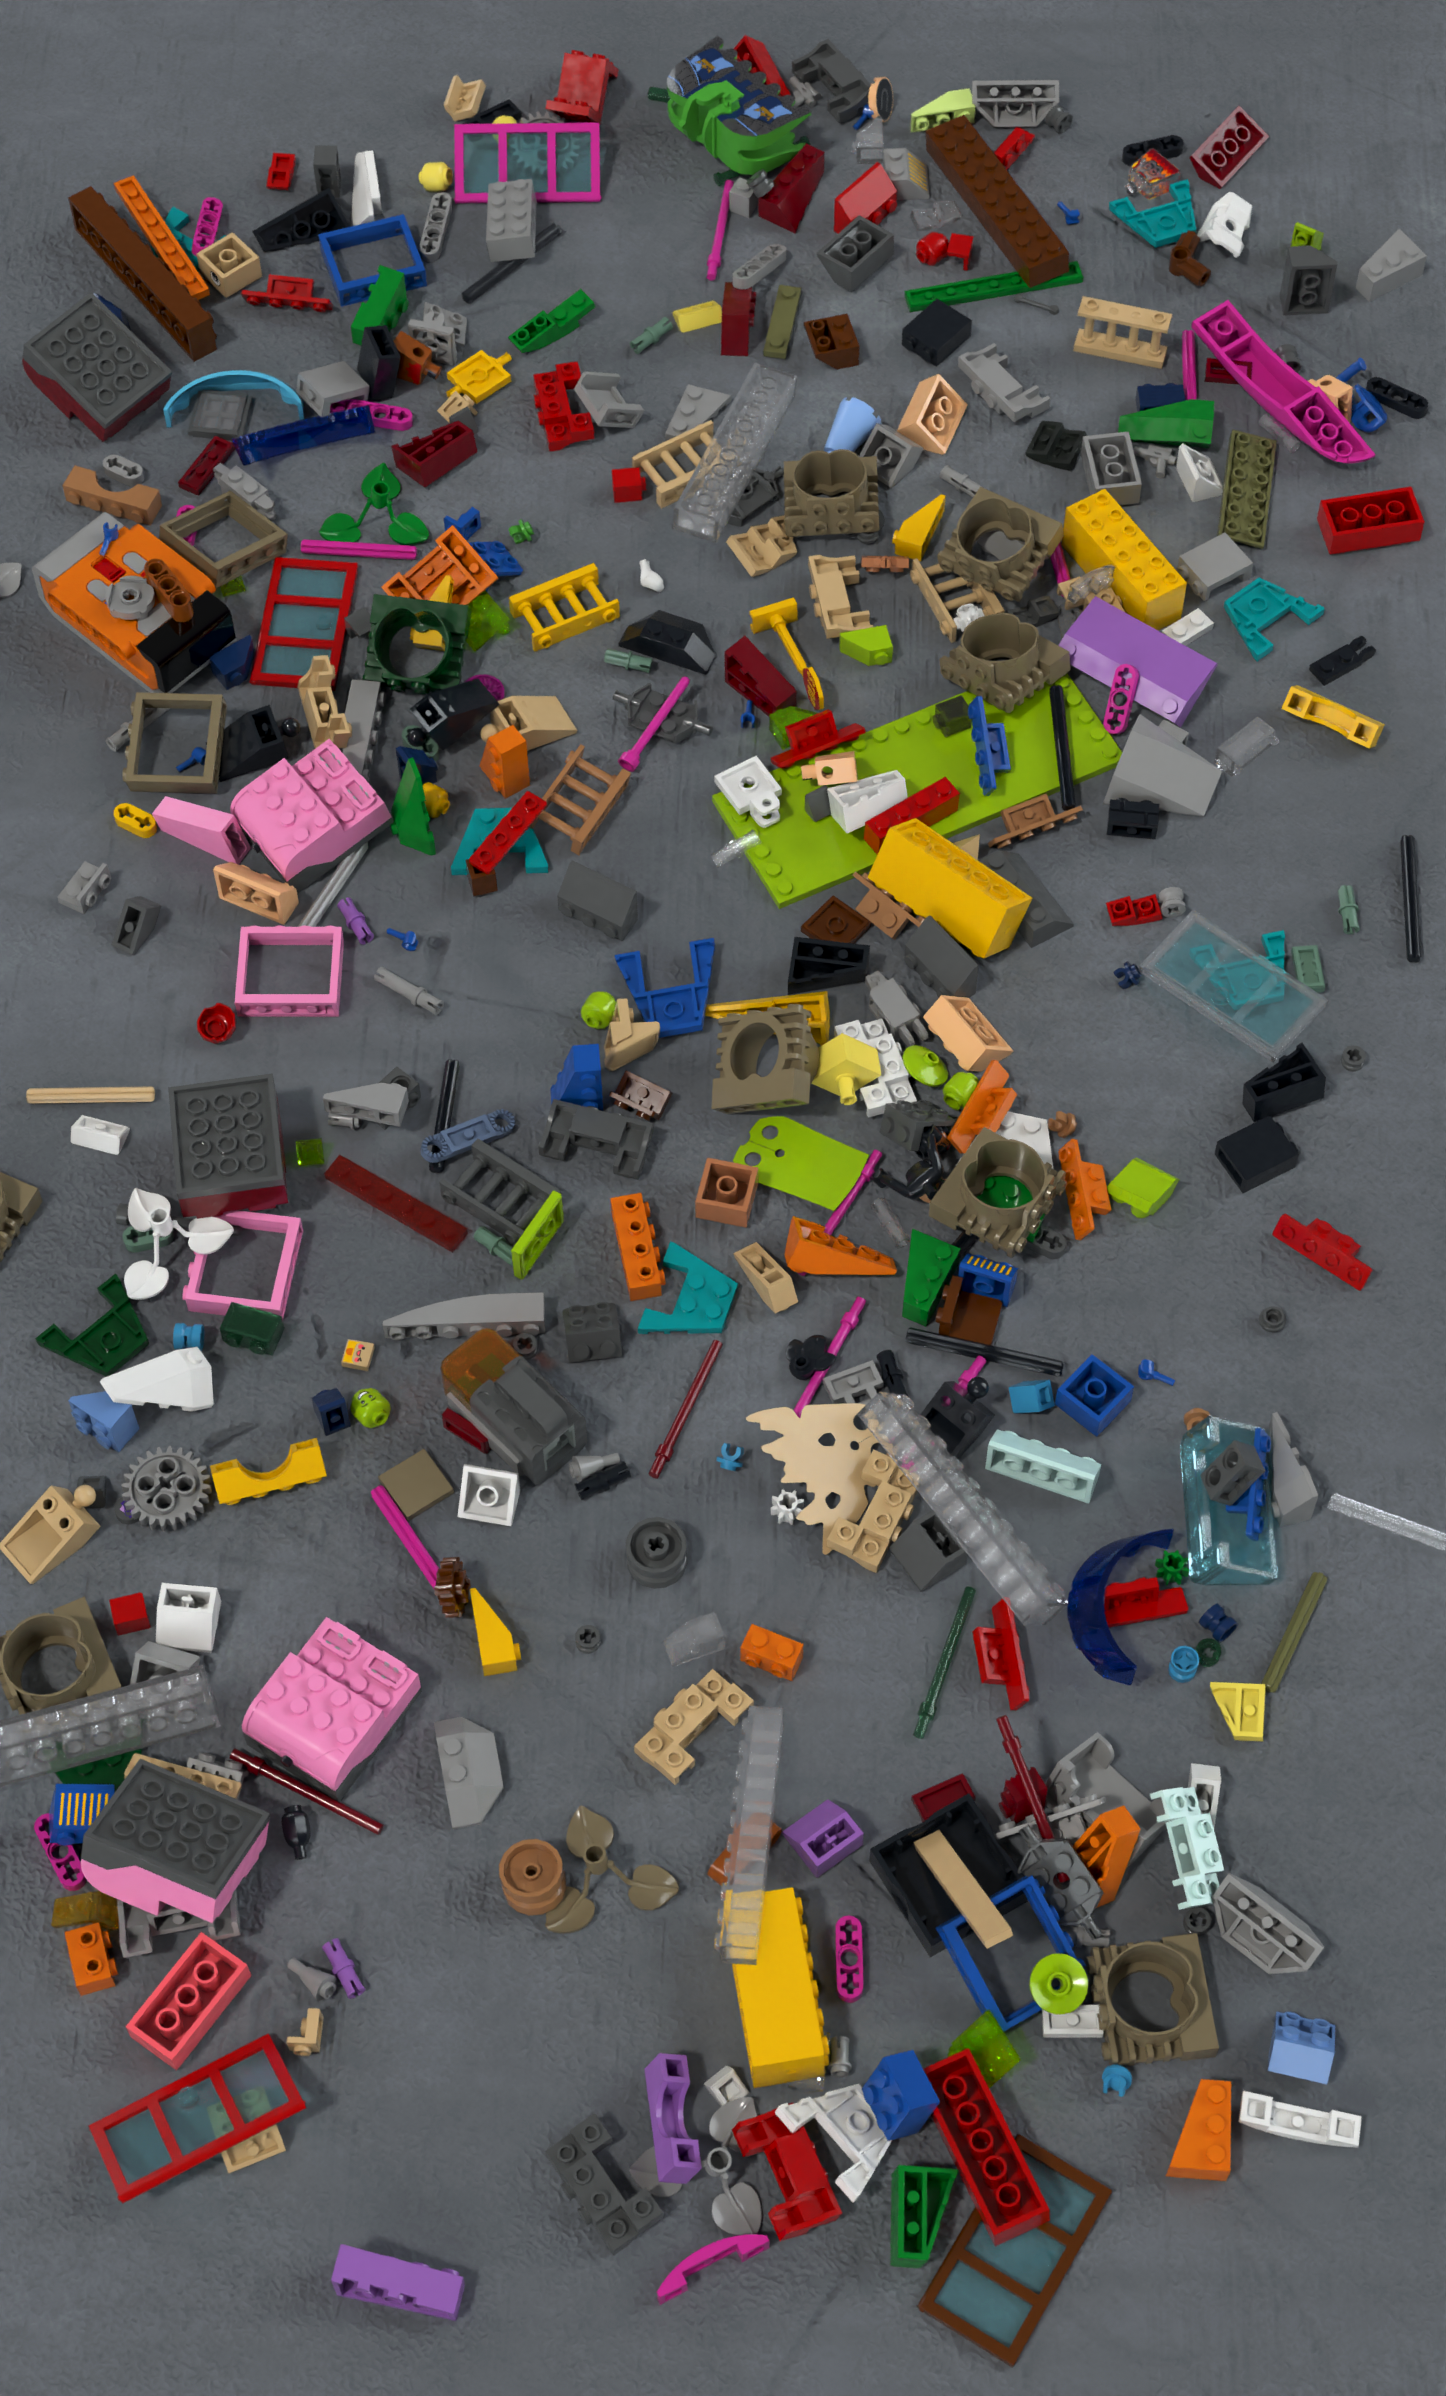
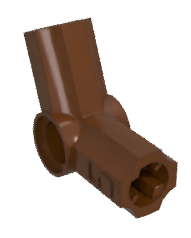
[1169,230,1211,287]

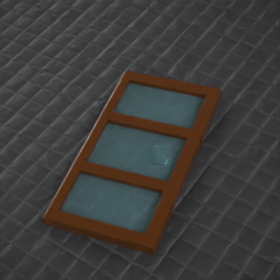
[917,2134,1113,2368]

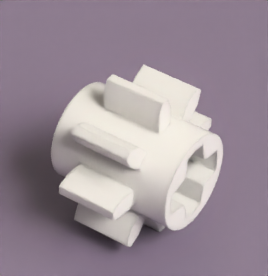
[954,604,984,632]
[771,1489,804,1525]

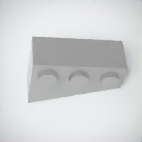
[1356,229,1427,302]

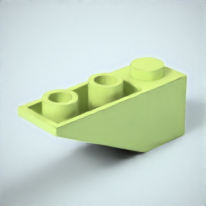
[910,88,976,133]

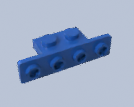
[968,696,1011,796]
[1226,1428,1271,1541]

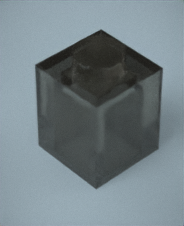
[933,695,972,737]

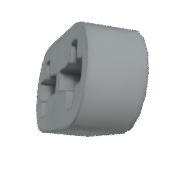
[103,455,144,487]

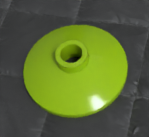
[902,1045,948,1087]
[1029,1953,1088,2014]

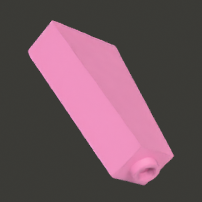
[152,796,251,865]

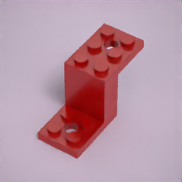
[546,50,619,125]

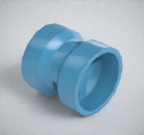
[173,1323,205,1351]
[1168,1646,1199,1683]

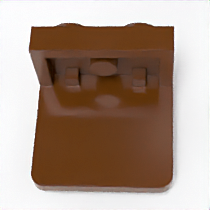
[935,1275,1002,1345]

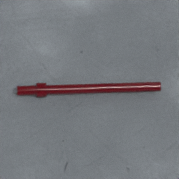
[648,1340,723,1479]
[996,1715,1069,1883]
[230,1748,384,1835]

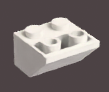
[156,1583,221,1653]

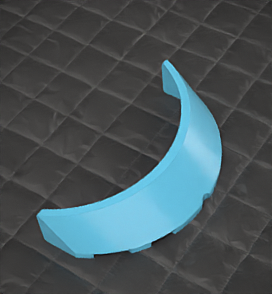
[163,370,304,428]

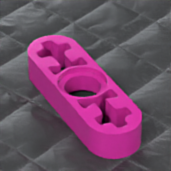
[1103,664,1139,735]
[34,1813,87,1891]
[835,1915,863,2003]

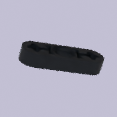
[1122,135,1184,166]
[1366,377,1429,419]

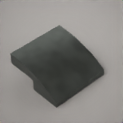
[1025,421,1087,470]

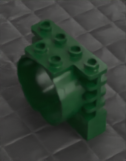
[362,594,472,695]

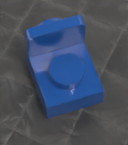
[444,507,481,541]

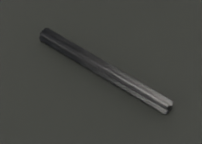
[462,223,561,304]
[1049,685,1076,811]
[1400,835,1421,963]
[906,1328,1064,1377]

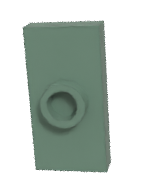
[1291,945,1325,994]

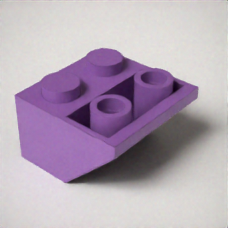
[782,1799,864,1878]

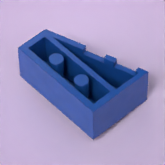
[550,1044,603,1111]

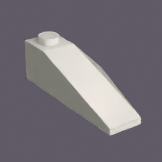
[100,1347,214,1411]

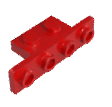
[994,127,1035,170]
[241,274,333,312]
[770,709,866,768]
[469,791,547,875]
[1272,1214,1372,1291]
[1074,1577,1188,1632]
[972,1597,1029,1711]

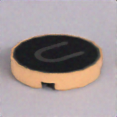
[868,77,893,122]

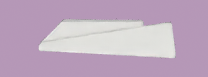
[350,150,382,227]

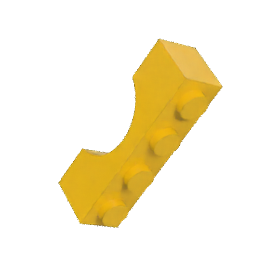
[1281,685,1385,748]
[210,1438,327,1505]

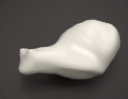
[639,559,664,593]

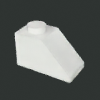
[1188,1763,1221,1827]

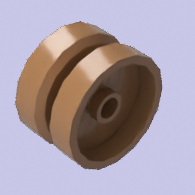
[499,1839,566,1916]

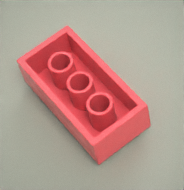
[126,1932,251,2071]

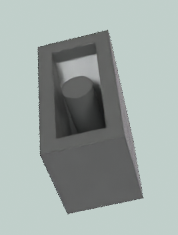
[112,896,161,955]

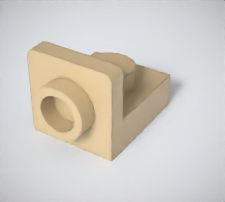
[437,391,478,423]
[287,2008,323,2056]

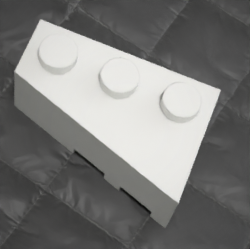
[827,770,908,833]

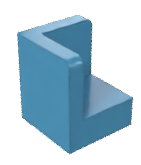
[1009,1380,1055,1413]

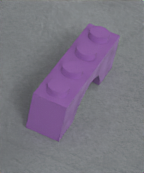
[645,2053,702,2184]

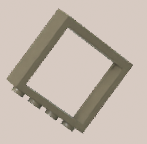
[159,491,288,588]
[123,692,227,794]

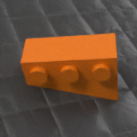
[479,725,530,799]
[1069,1805,1141,1908]
[1166,2079,1231,2181]

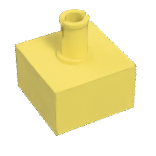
[811,1033,881,1105]

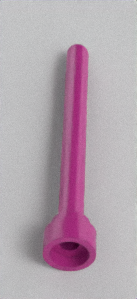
[618,676,690,772]

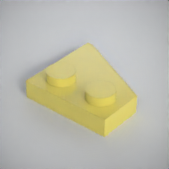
[1210,1682,1266,1741]

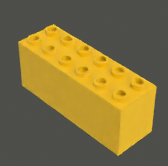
[1062,489,1187,631]
[867,818,1033,959]
[723,1887,829,2088]

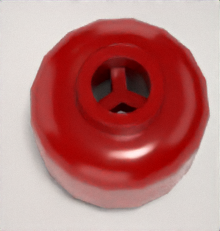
[916,232,949,266]

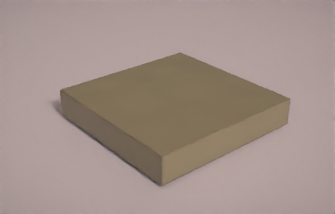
[378,1449,454,1521]

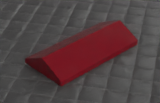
[1189,106,1269,189]

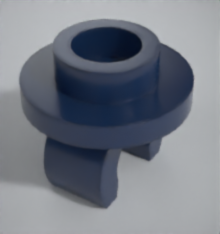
[1113,961,1142,989]

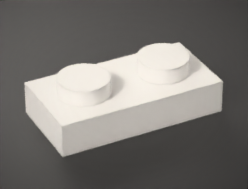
[1162,608,1214,646]
[1042,2005,1103,2038]

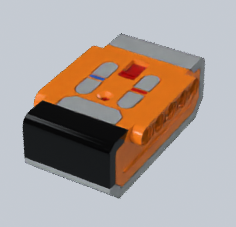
[32,512,237,693]

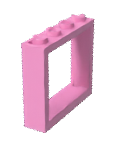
[234,925,344,1017]
[182,1210,303,1323]

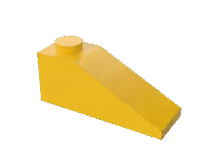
[892,494,946,562]
[410,575,454,651]
[470,1588,521,1676]

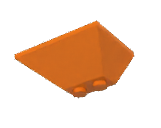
[381,525,499,605]

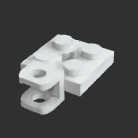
[714,756,782,828]

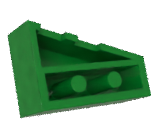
[351,265,409,345]
[902,1229,961,1327]
[890,2165,959,2269]

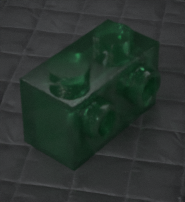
[220,1302,284,1356]

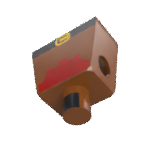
[394,331,442,385]

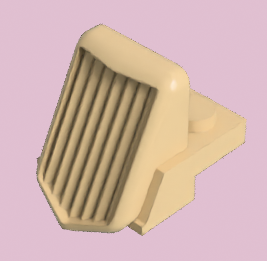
[604,998,660,1071]

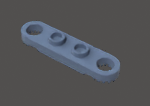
[420,1109,515,1163]

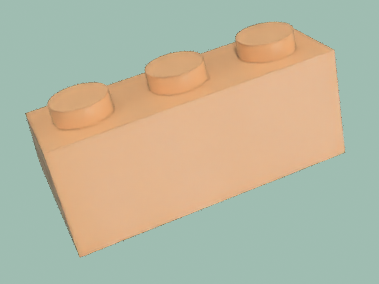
[897,374,968,455]
[213,862,299,925]
[923,995,1013,1072]

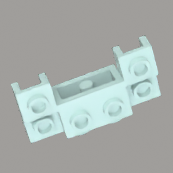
[1150,1787,1224,1910]

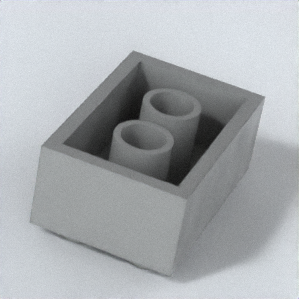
[1081,432,1142,505]

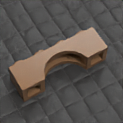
[63,465,162,525]

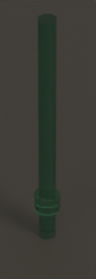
[913,1587,976,1739]

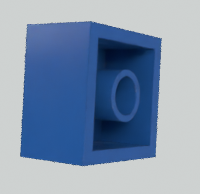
[1055,1354,1134,1437]
[862,2050,940,2141]

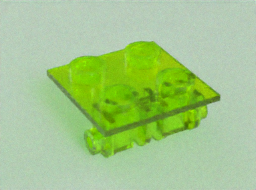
[466,590,510,652]
[947,2009,1021,2089]

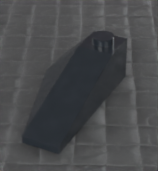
[252,188,351,251]

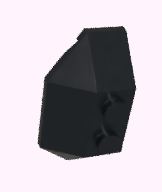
[618,610,716,675]

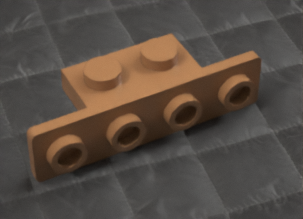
[988,794,1083,849]
[853,871,925,940]

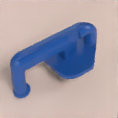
[1336,358,1387,433]

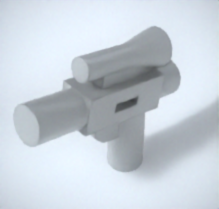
[789,76,821,108]
[1134,444,1177,478]

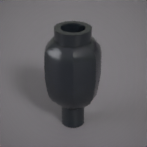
[281,1805,310,1860]

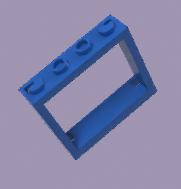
[318,214,427,307]
[936,1875,1089,2034]

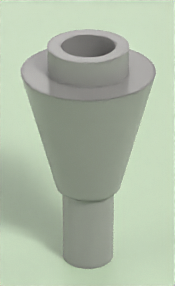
[569,1453,620,1482]
[287,1958,336,2001]

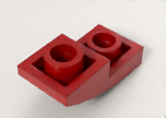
[1106,894,1163,926]

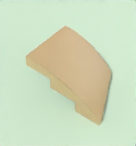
[726,516,797,577]

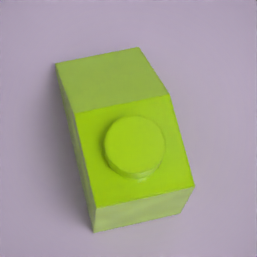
[839,625,893,666]

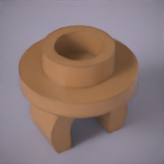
[1048,1111,1077,1138]
[1184,1408,1211,1437]

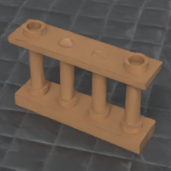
[530,744,631,855]

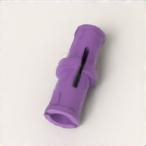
[337,897,374,945]
[322,1938,365,1999]

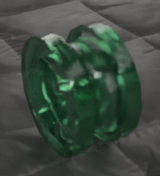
[1196,1638,1221,1667]

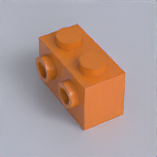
[740,1624,804,1681]
[64,1922,118,1996]

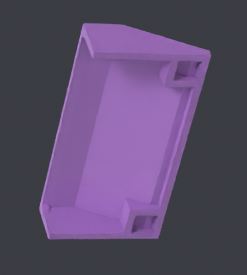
[1058,596,1218,728]

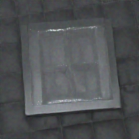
[188,390,253,441]

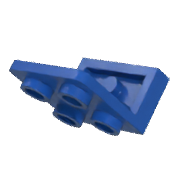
[468,541,523,595]

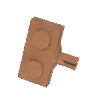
[861,556,909,572]

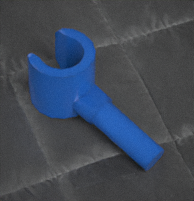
[853,104,874,130]
[1057,201,1080,224]
[99,522,119,556]
[740,700,755,728]
[176,747,206,772]
[387,928,418,951]
[1138,1359,1175,1386]

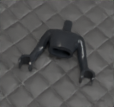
[870,1124,944,1200]

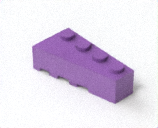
[331,2244,465,2321]

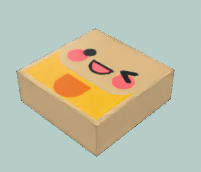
[341,1339,375,1371]

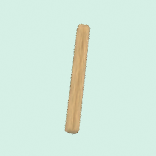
[26,1086,155,1103]

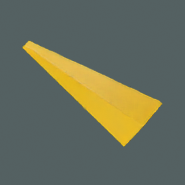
[705,991,830,1046]

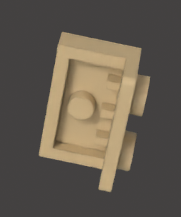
[444,75,486,121]

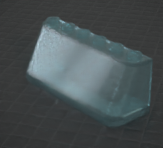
[1180,1416,1278,1585]

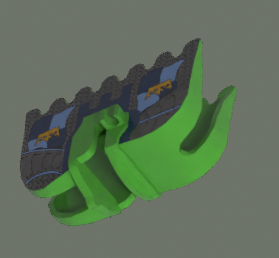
[667,36,811,175]

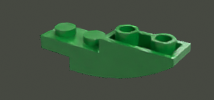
[508,289,595,353]

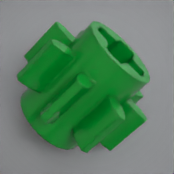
[1155,1550,1190,1585]

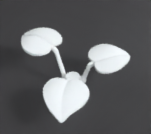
[124,1188,234,1300]

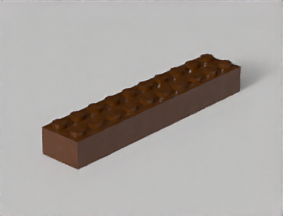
[925,115,1069,288]
[68,186,217,362]

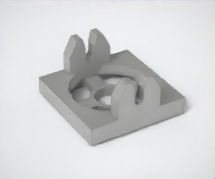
[408,311,457,366]

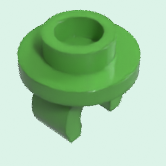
[508,519,534,544]

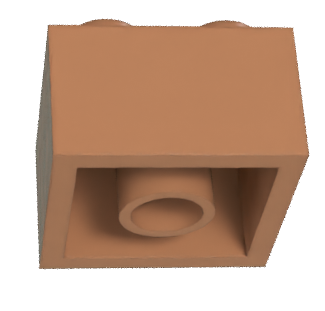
[695,1158,758,1228]

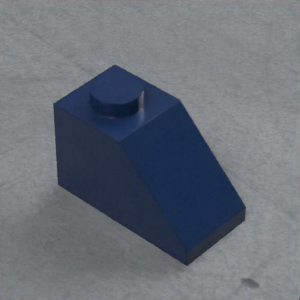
[209,635,255,690]
[396,746,438,785]
[311,1388,351,1436]

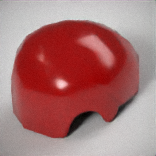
[197,1003,236,1044]

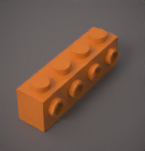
[610,1193,666,1301]

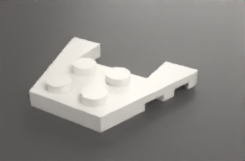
[956,1111,1053,1169]
[775,2084,892,2203]

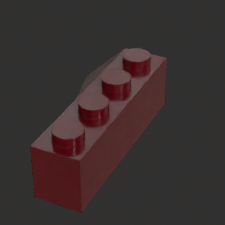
[759,144,825,234]

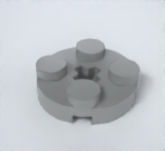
[105,576,155,620]

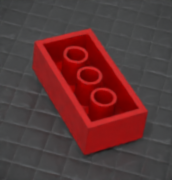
[1317,487,1425,555]

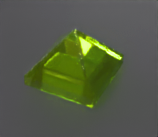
[220,576,246,597]
[296,1138,325,1166]

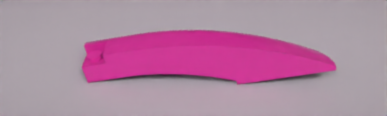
[1191,300,1376,463]

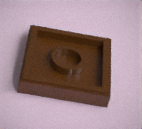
[801,896,871,944]

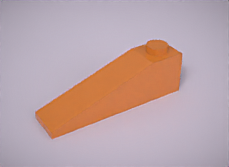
[784,1216,897,1275]

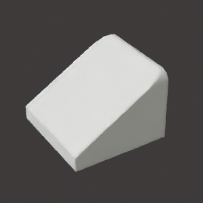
[704,2066,749,2107]

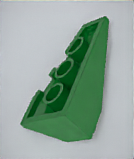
[1118,399,1214,448]
[389,758,436,856]

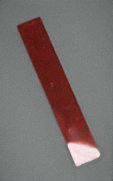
[324,1155,468,1253]

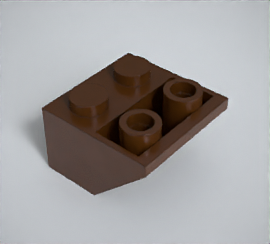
[804,314,860,370]

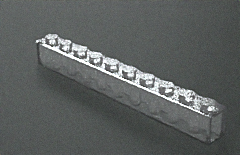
[715,1706,784,1965]

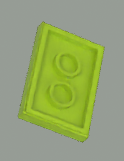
[511,1190,564,1280]

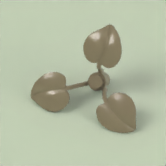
[545,1805,679,1934]

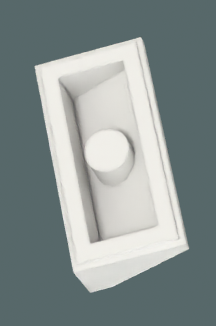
[70,1115,130,1155]

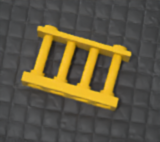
[509,563,620,652]

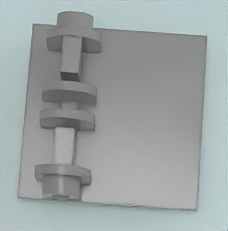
[422,302,467,347]

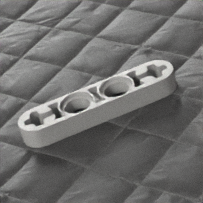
[419,192,452,263]
[732,244,786,289]

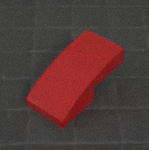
[267,153,296,190]

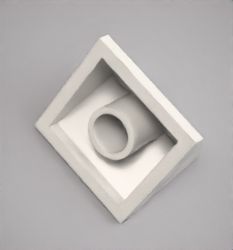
[1176,444,1223,502]
[457,1464,520,1526]

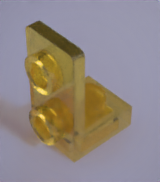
[51,1891,119,1931]

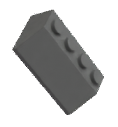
[979,850,1074,948]

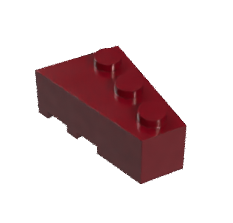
[721,282,756,356]
[391,421,478,487]
[724,636,797,722]

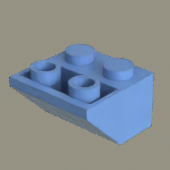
[68,1391,139,1453]
[1268,2011,1335,2085]

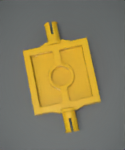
[446,350,512,404]

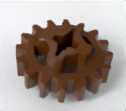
[434,1557,471,1618]

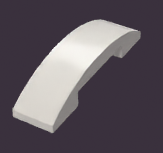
[1239,2091,1362,2147]

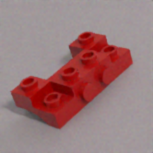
[533,361,594,452]
[732,2103,842,2241]

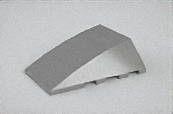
[1103,714,1222,817]

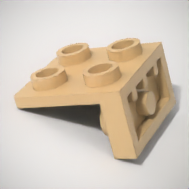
[207,2087,286,2173]

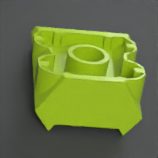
[1107,1158,1180,1218]

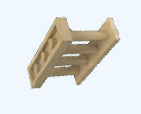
[1074,296,1172,369]
[632,420,740,509]
[910,554,1005,643]

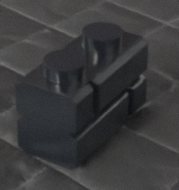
[1106,798,1160,839]

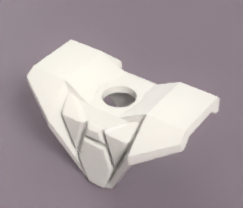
[1197,192,1252,258]

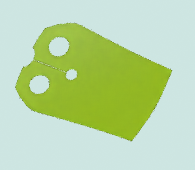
[733,1116,869,1211]

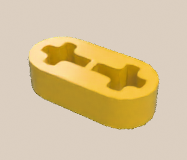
[113,803,157,838]

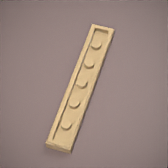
[914,1830,1013,1949]

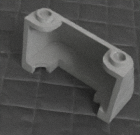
[1045,1732,1173,1868]

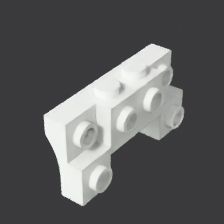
[834,1019,917,1118]

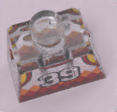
[1125,148,1181,200]

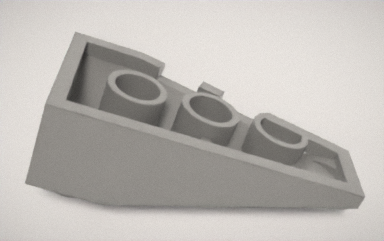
[1269,1412,1318,1527]

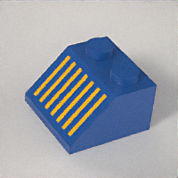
[958,1253,1018,1307]
[49,1784,115,1846]

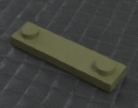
[763,285,801,359]

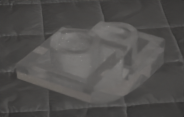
[1067,564,1115,604]

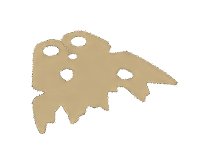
[746,1403,896,1555]

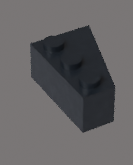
[788,937,870,995]
[1242,1042,1326,1122]

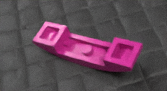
[657,2234,769,2305]

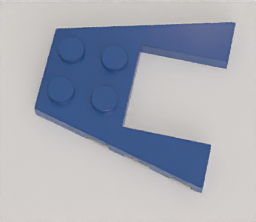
[615,938,715,1038]

